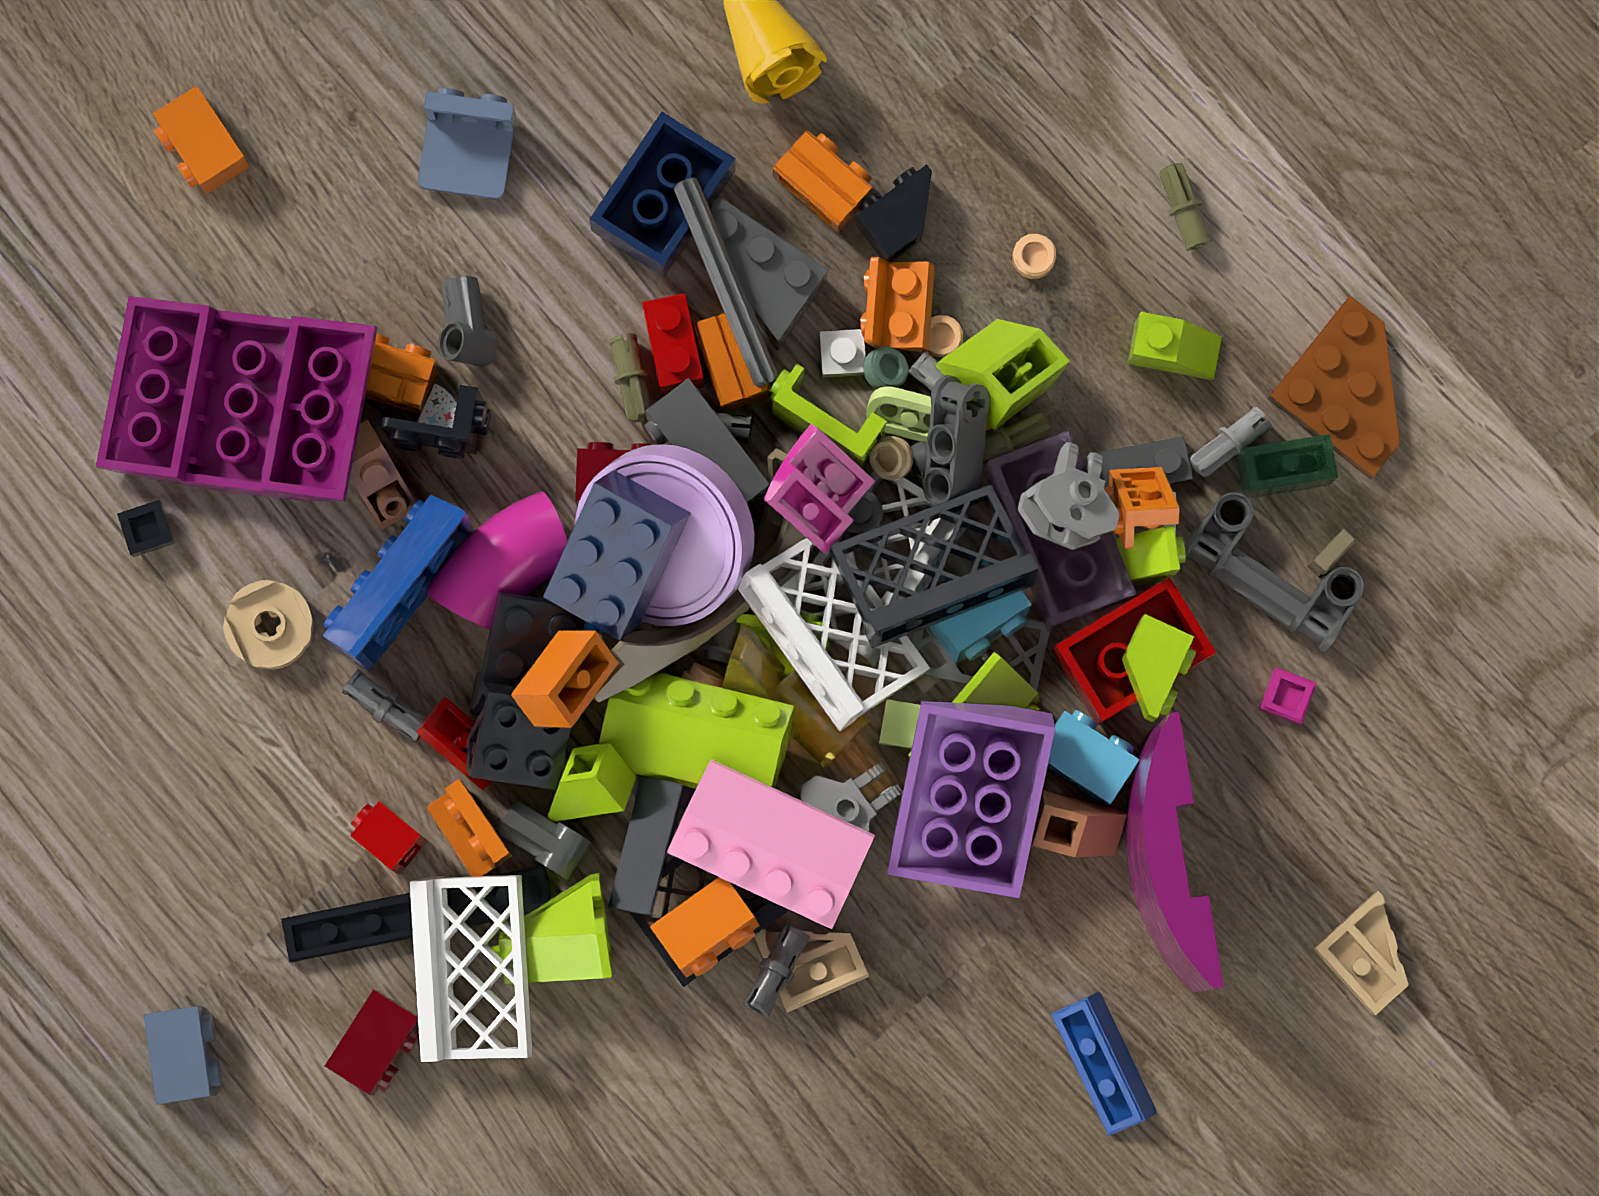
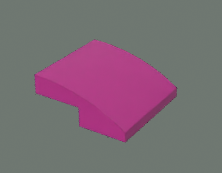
[764,424,875,554]

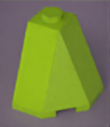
[492,873,612,984]

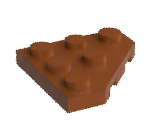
[1267,296,1400,479]

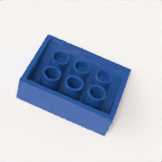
[323,495,475,672]

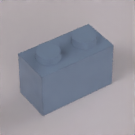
[144,1006,222,1105]

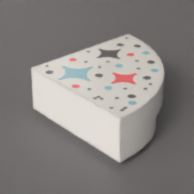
[418,384,456,428]

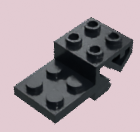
[466,591,585,790]

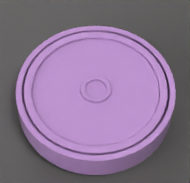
[575,445,754,626]

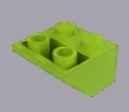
[935,319,1070,430]

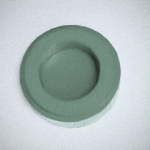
[863,346,909,390]

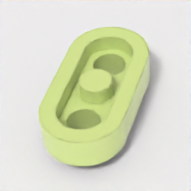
[866,387,931,442]

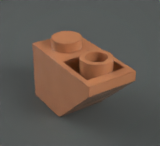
[350,420,416,530]
[1032,790,1127,857]

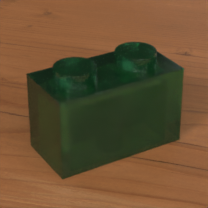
[1236,434,1338,499]

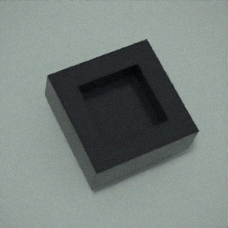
[117,500,175,557]

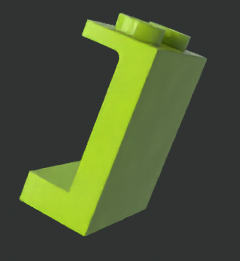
[770,364,887,468]

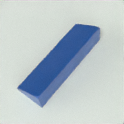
[1051,992,1156,1136]

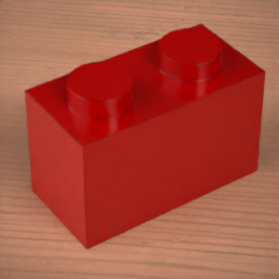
[642,293,704,396]
[350,801,428,875]

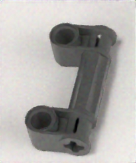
[1184,492,1364,653]

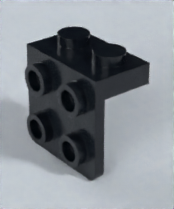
[381,385,491,459]

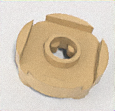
[223,580,314,670]

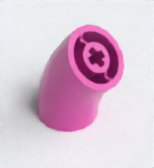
[426,491,568,629]

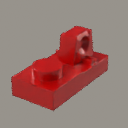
[416,697,493,790]

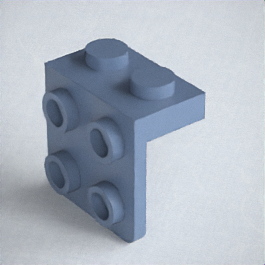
[418,88,517,200]

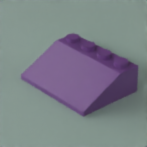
[887,701,1055,898]

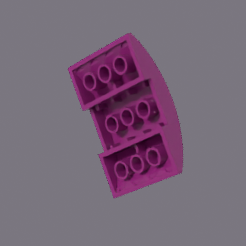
[96,296,378,502]
[1125,712,1224,993]

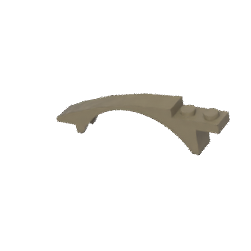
[593,448,814,703]

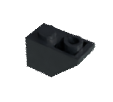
[855,165,932,262]

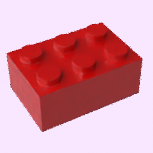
[1052,577,1217,726]

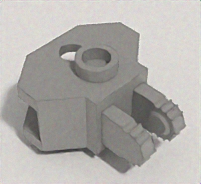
[1018,442,1120,550]
[800,762,903,832]

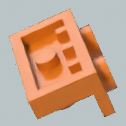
[861,257,935,351]
[1104,467,1179,549]
[427,779,512,877]

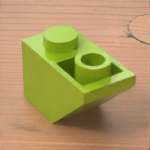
[1112,525,1186,588]
[1122,614,1196,722]
[548,742,637,822]

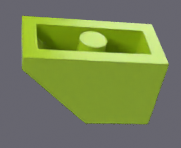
[1128,312,1222,380]

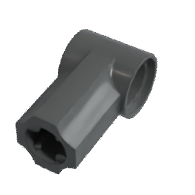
[438,275,497,367]
[496,800,592,881]

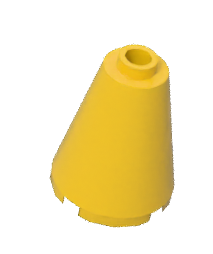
[723,0,827,104]

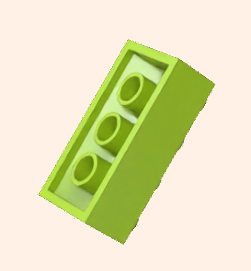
[599,672,794,789]

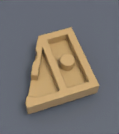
[1313,891,1409,1015]
[754,929,869,1013]

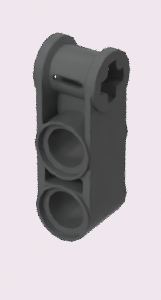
[923,375,990,506]

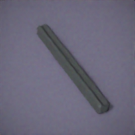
[674,178,778,387]

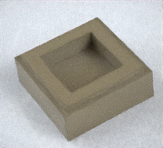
[1307,529,1355,577]

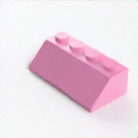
[667,759,875,929]

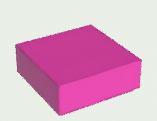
[1259,667,1317,725]

